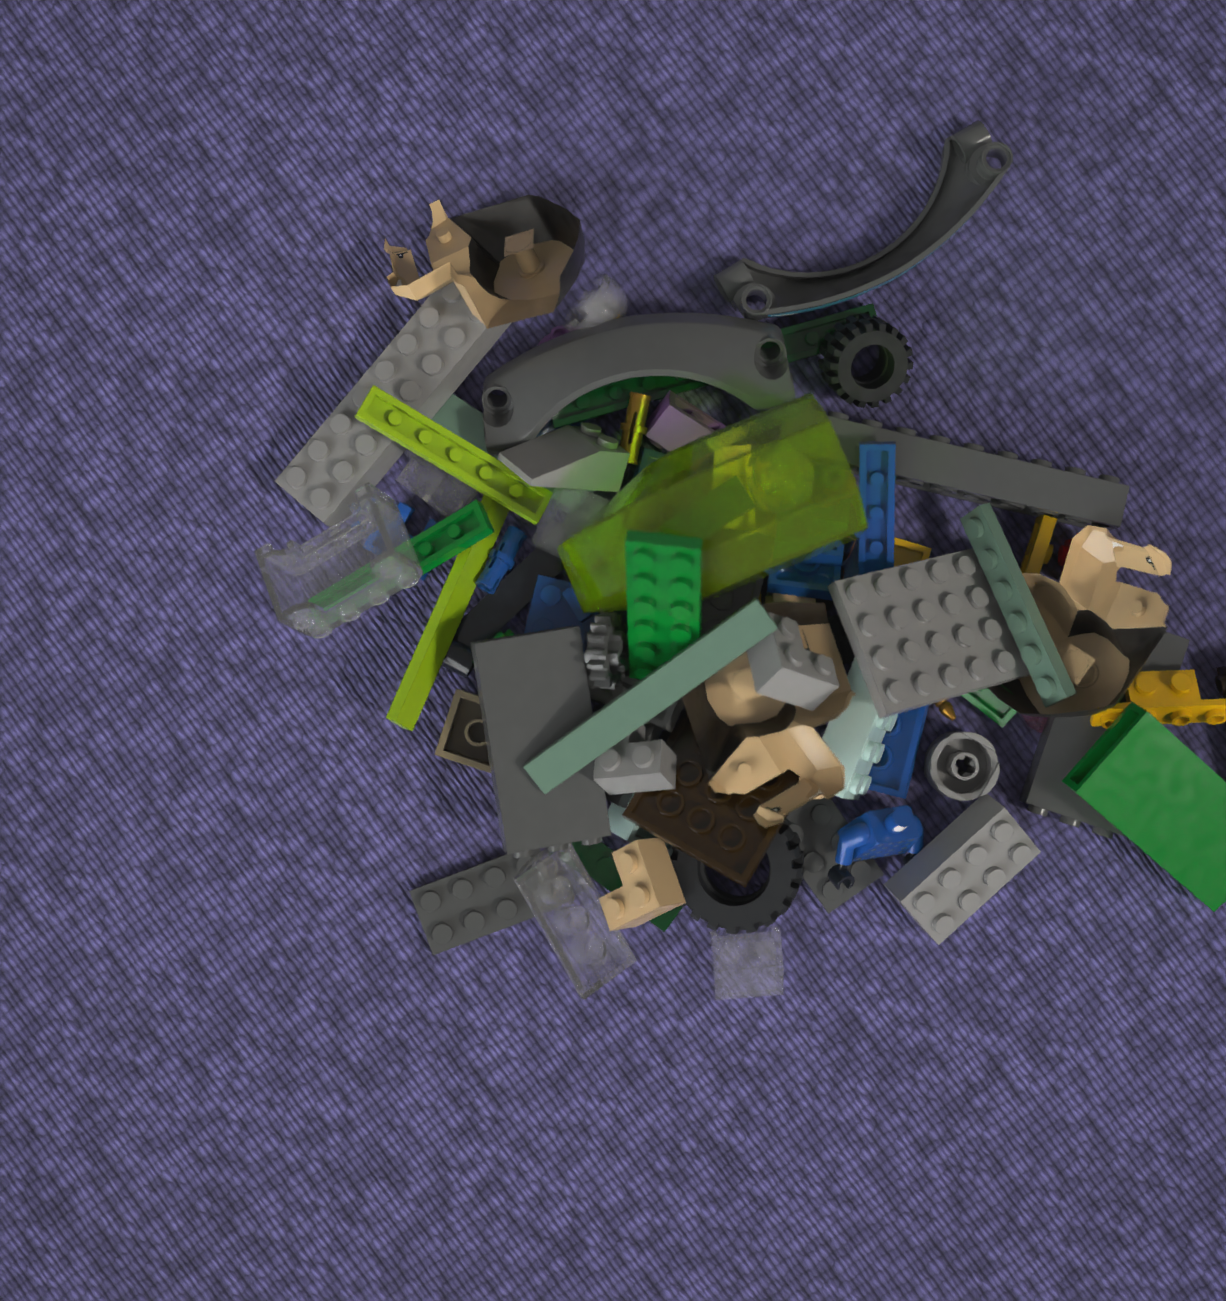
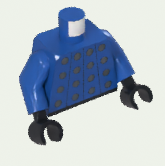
[828,805,924,890]

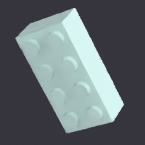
[822,657,898,800]

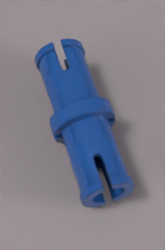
[475,525,528,594]

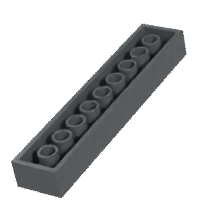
[773,403,1130,531]

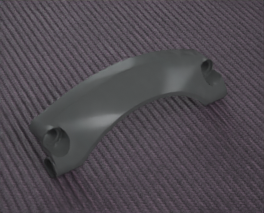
[482,312,796,456]

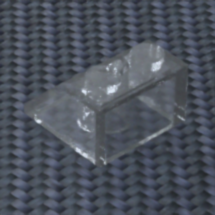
[709,926,784,1000]

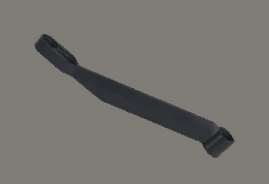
[441,423,647,678]

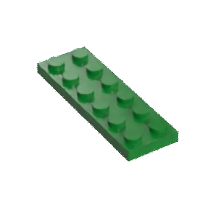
[625,530,703,680]

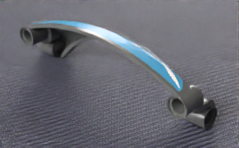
[713,120,1013,321]

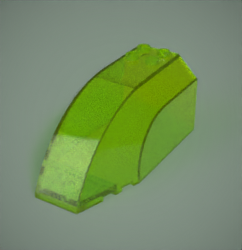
[557,392,868,613]

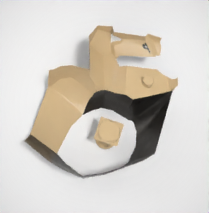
[384,195,585,329]
[988,525,1172,717]
[682,602,855,828]

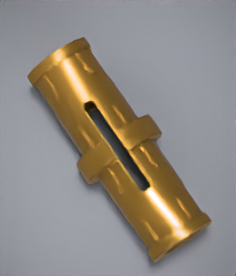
[620,392,651,465]

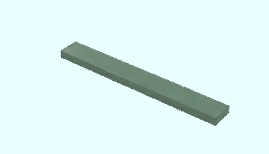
[523,597,778,794]

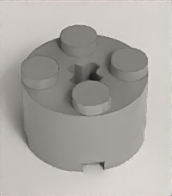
[924,731,1000,801]

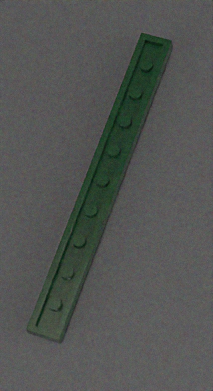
[551,303,877,429]

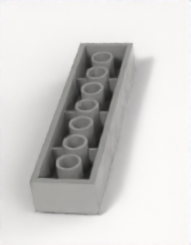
[274,282,511,532]

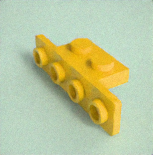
[1090,669,1226,729]

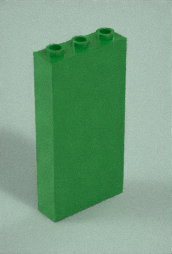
[1062,702,1226,912]

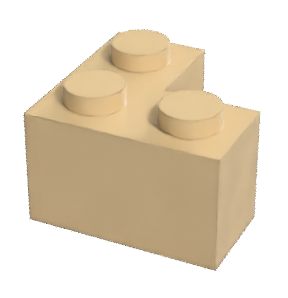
[599,837,686,931]

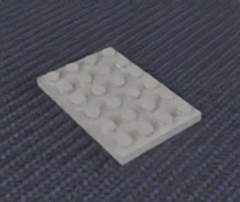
[827,548,1030,719]

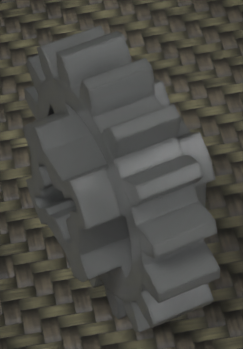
[584,612,629,689]

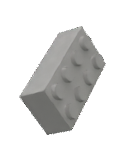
[883,794,1041,945]

